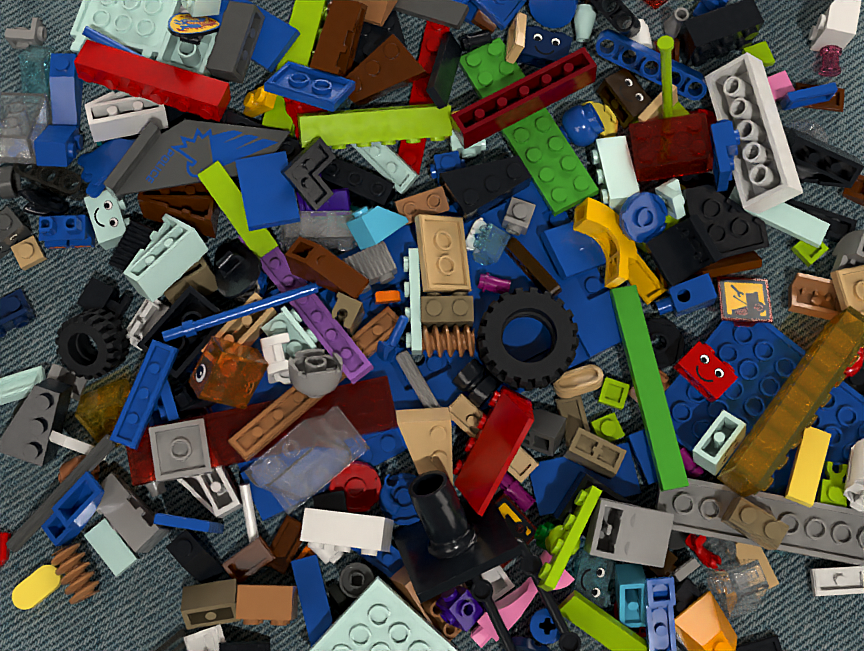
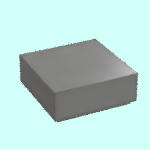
[669,558,701,582]

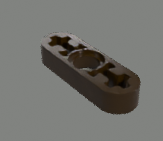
[502,237,562,299]

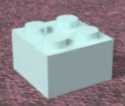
[156,30,217,77]

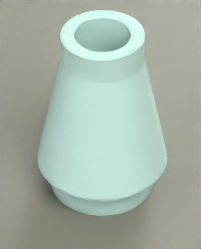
[573,4,597,42]

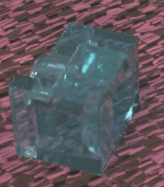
[472,223,511,266]

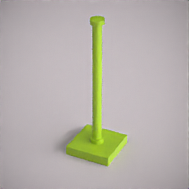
[633,35,704,161]

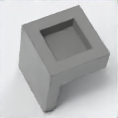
[46,363,88,401]

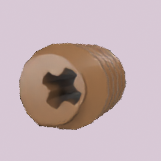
[422,324,475,358]
[50,542,100,604]

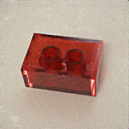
[629,112,714,182]

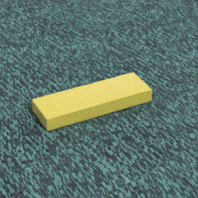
[784,425,831,508]

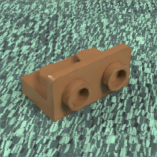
[393,186,450,225]

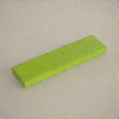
[197,161,279,259]
[558,590,648,651]

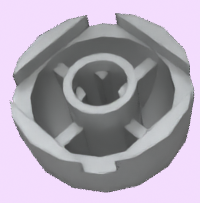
[288,349,343,398]

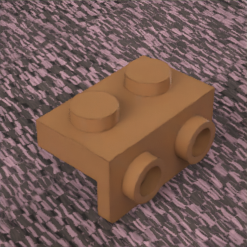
[788,273,842,322]

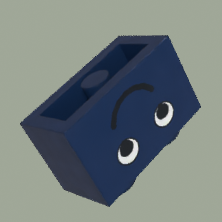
[517,26,573,68]

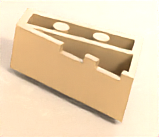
[396,407,453,485]

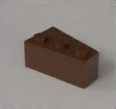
[345,34,430,106]

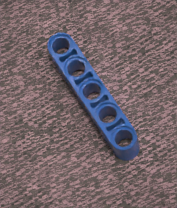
[596,29,707,100]

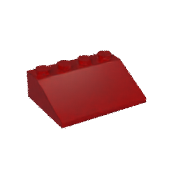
[453,386,534,516]

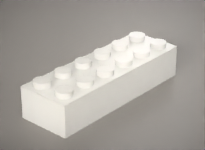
[705,52,803,214]

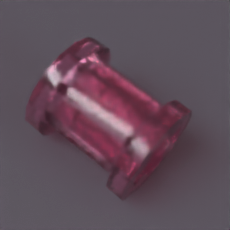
[818,45,842,77]

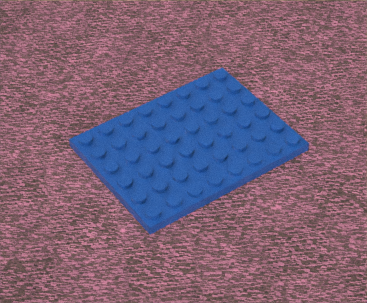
[665,307,864,507]

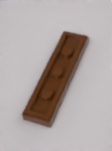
[656,251,762,287]

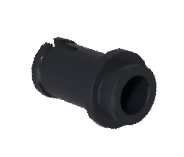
[460,30,492,53]

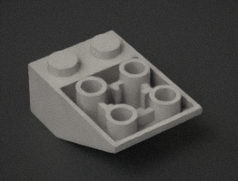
[584,497,675,568]

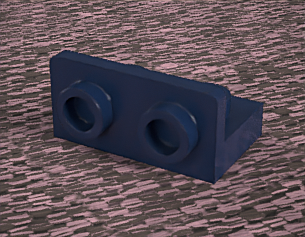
[0,289,36,339]

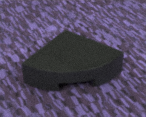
[326,583,350,614]

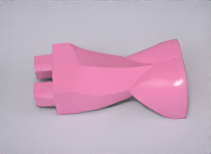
[470,550,575,648]

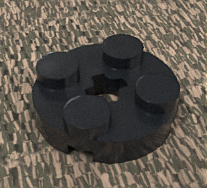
[646,318,685,369]

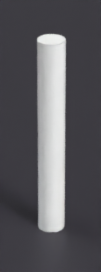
[239,483,259,544]

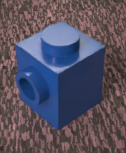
[429,151,466,187]

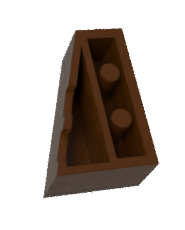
[309,0,368,77]
[137,183,220,239]

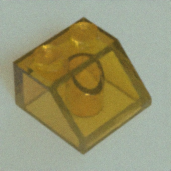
[74,378,149,447]

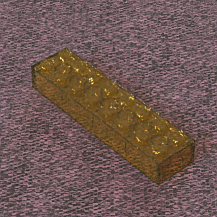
[717,306,864,498]

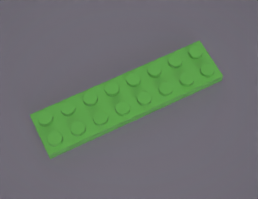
[459,37,599,217]

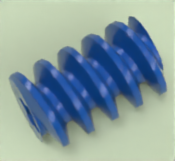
[529,608,560,644]

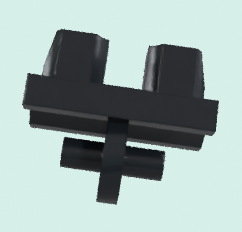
[172,373,223,419]

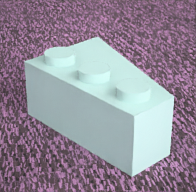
[591,136,640,215]
[123,214,209,302]

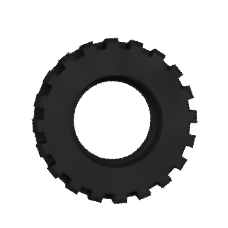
[477,287,579,391]

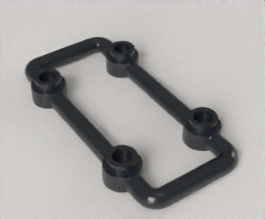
[471,537,581,651]

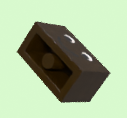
[596,68,652,130]

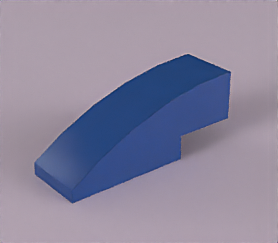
[41,471,105,547]

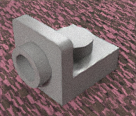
[5,17,47,50]
[502,197,536,236]

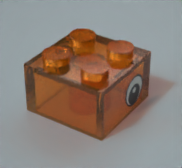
[188,336,269,409]

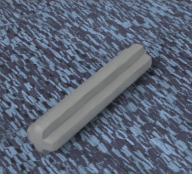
[396,350,440,408]

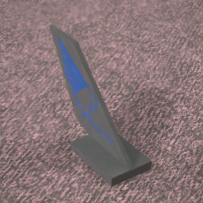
[103,120,290,201]

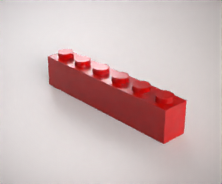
[74,40,231,122]

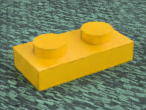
[243,85,277,118]

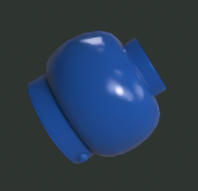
[559,102,605,147]

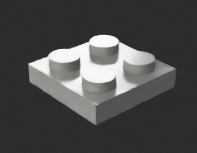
[149,418,213,483]

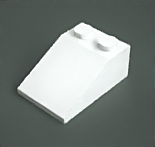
[808,0,862,56]

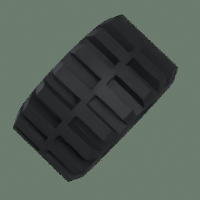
[55,308,130,380]

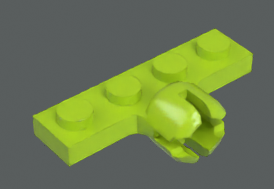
[538,485,602,592]

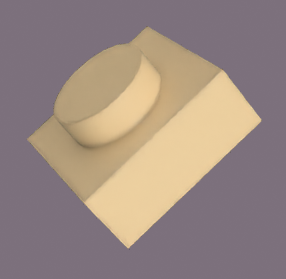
[11,236,47,271]

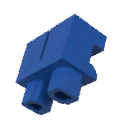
[39,215,95,249]

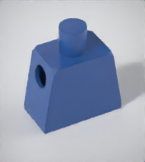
[655,273,718,317]

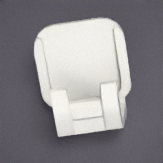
[260,327,322,385]

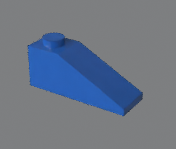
[49,53,83,130]

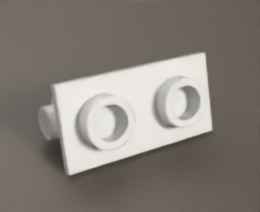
[126,299,169,351]

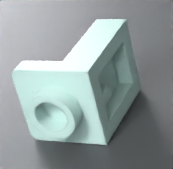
[655,178,686,220]

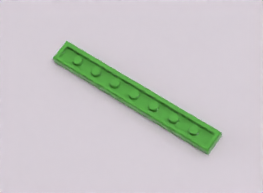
[610,285,689,492]

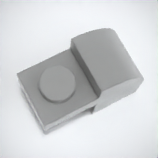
[829,230,864,280]

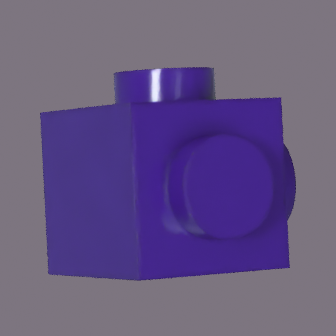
[435,585,485,632]

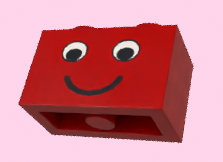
[673,341,738,403]

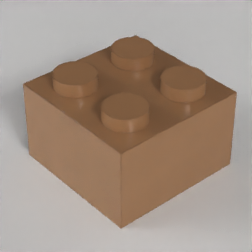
[236,584,298,626]

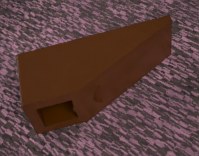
[284,236,370,300]

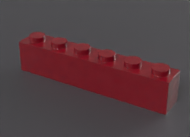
[451,47,597,149]

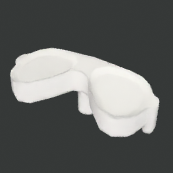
[465,217,488,251]

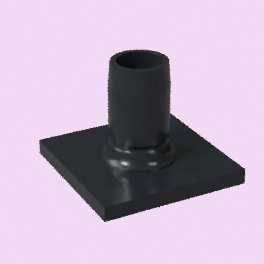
[392,470,523,603]

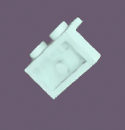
[261,306,318,360]

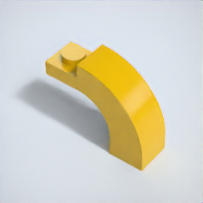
[573,197,637,289]

